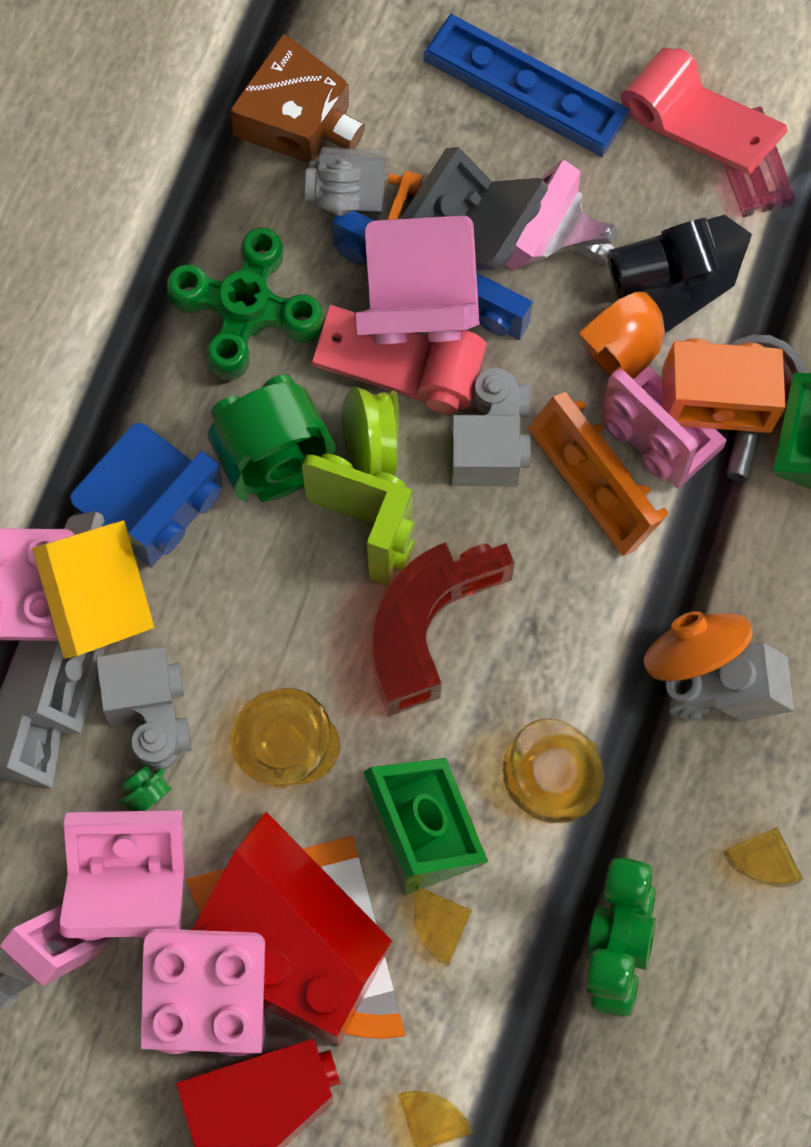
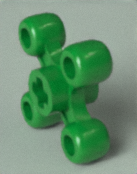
[167,227,324,381]
[586,858,656,1017]

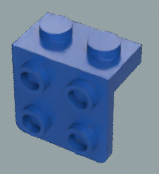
[70,423,222,568]

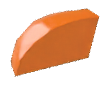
[579,292,665,379]

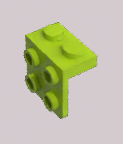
[302,453,415,586]

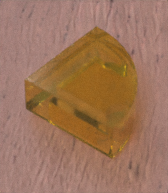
[723,827,803,888]
[414,887,472,967]
[398,1091,473,1147]

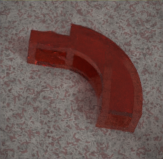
[373,542,515,717]

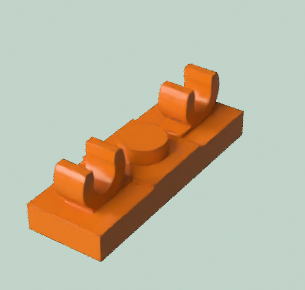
[527,392,668,556]

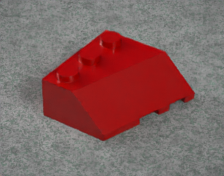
[192,811,392,1046]

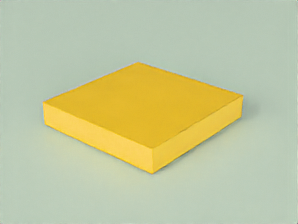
[32,520,155,659]

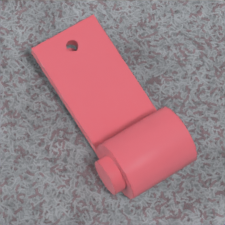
[621,48,788,175]
[311,304,487,415]

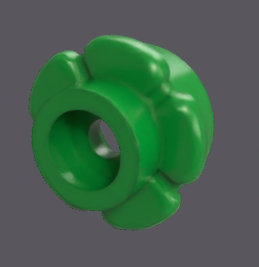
[118,765,172,811]

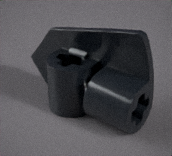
[607,215,752,333]

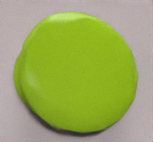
[342,387,399,476]

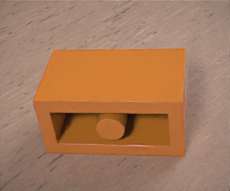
[662,338,785,433]

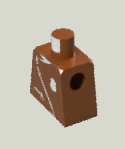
[231,34,365,162]

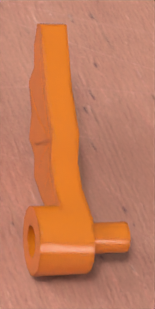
[387,170,423,220]

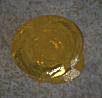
[230,688,341,789]
[503,718,605,824]

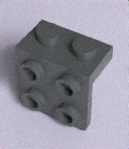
[401,147,548,270]

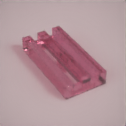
[723,106,795,218]

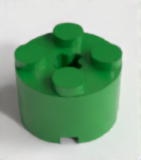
[208,374,336,502]

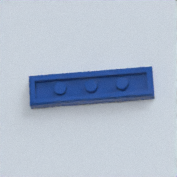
[424,13,630,157]

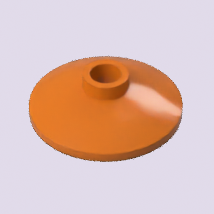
[643,611,753,681]

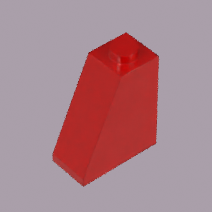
[176,1038,341,1147]

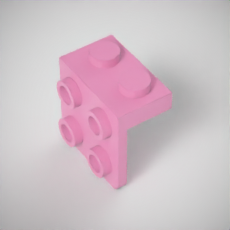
[356,215,479,344]
[601,366,726,489]
[0,528,74,641]
[59,810,186,941]
[141,929,267,1056]

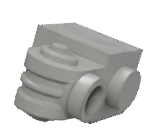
[305,147,386,216]
[452,368,530,487]
[666,642,794,721]
[96,646,192,771]

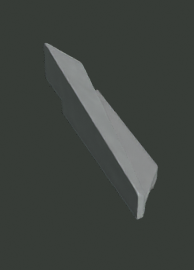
[0,511,106,788]

